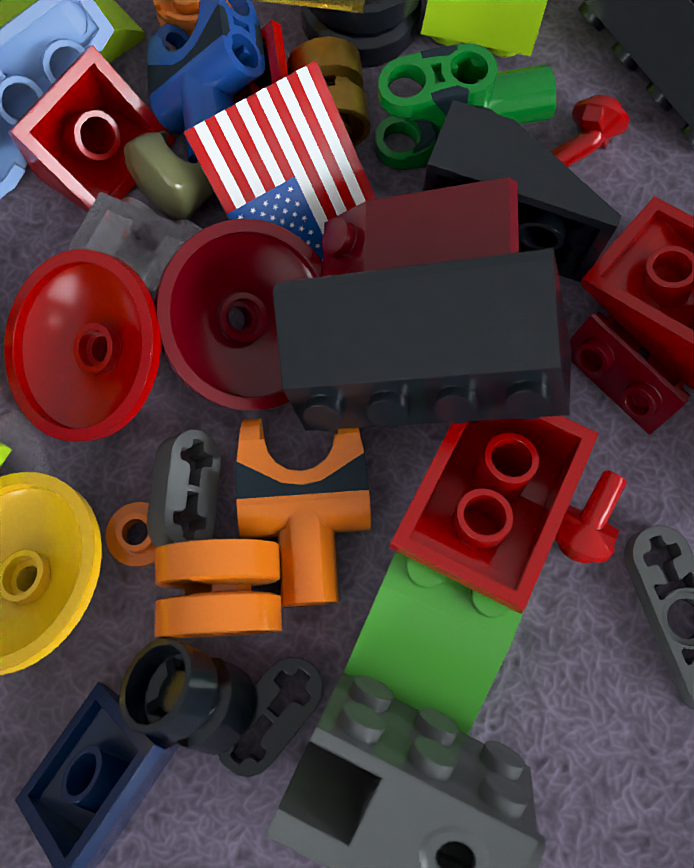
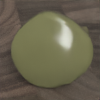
[124,131,215,222]

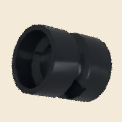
[120,637,255,755]

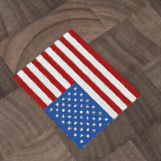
[184,61,376,262]

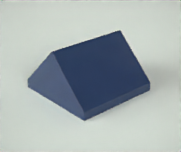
[15,682,180,868]

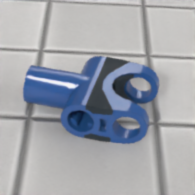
[147,0,265,164]

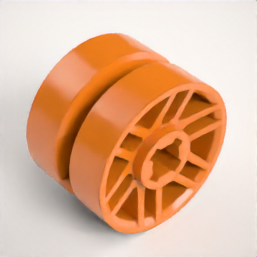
[155,539,282,638]

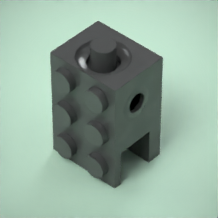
[265,672,546,868]

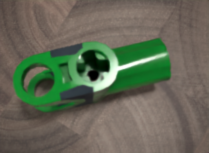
[375,43,556,170]

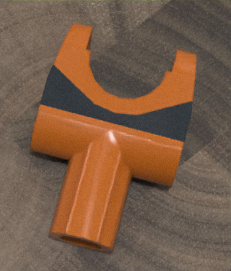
[235,418,371,607]

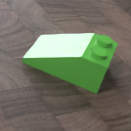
[344,551,524,735]

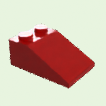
[581,196,694,389]
[389,416,599,614]

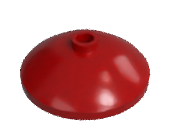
[4,249,161,442]

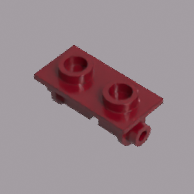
[570,311,691,435]

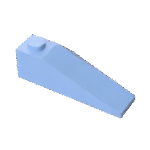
[0,0,114,199]

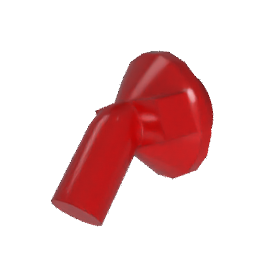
[550,95,630,167]
[555,470,627,564]

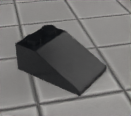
[423,100,621,283]

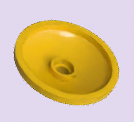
[0,472,102,675]

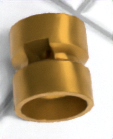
[287,36,371,147]

